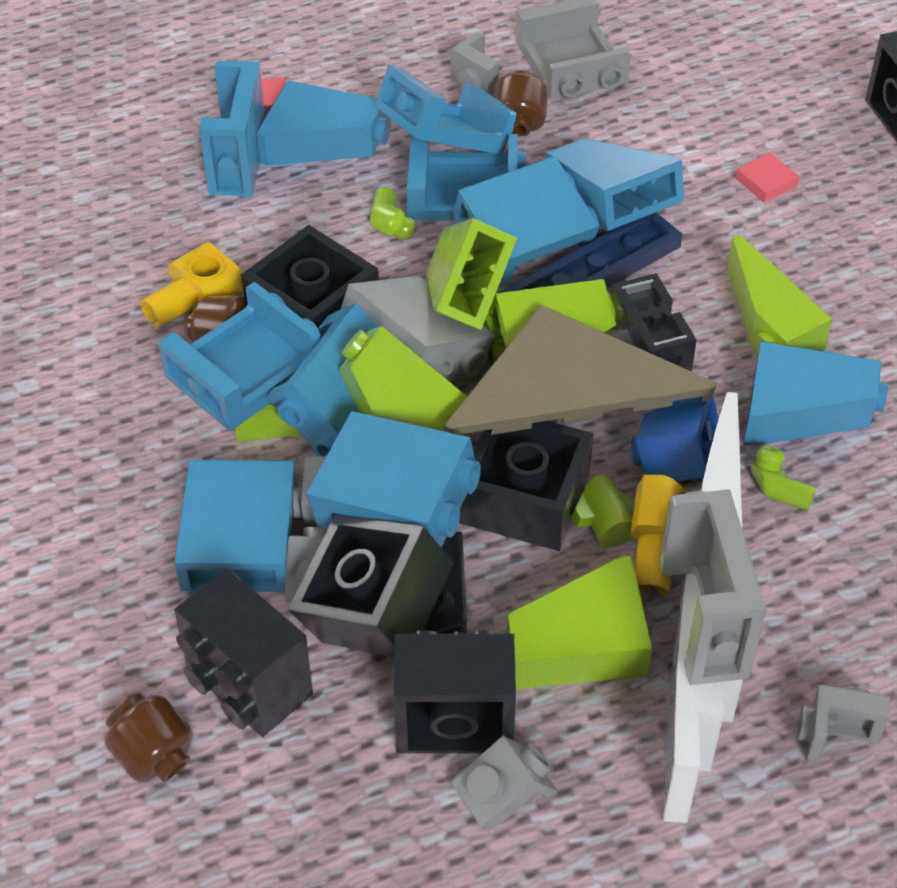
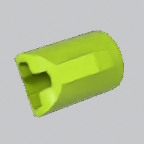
[571,474,635,548]

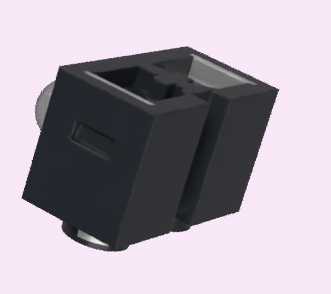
[605,273,697,372]

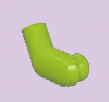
[370,187,415,240]
[751,445,816,512]

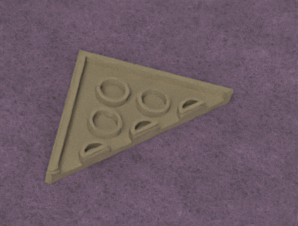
[444,305,717,435]

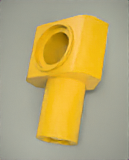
[140,242,243,329]
[630,475,688,597]

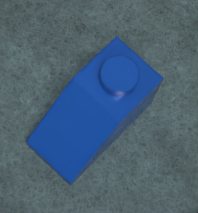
[631,396,719,481]

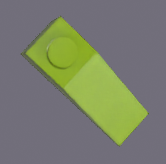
[727,234,833,357]

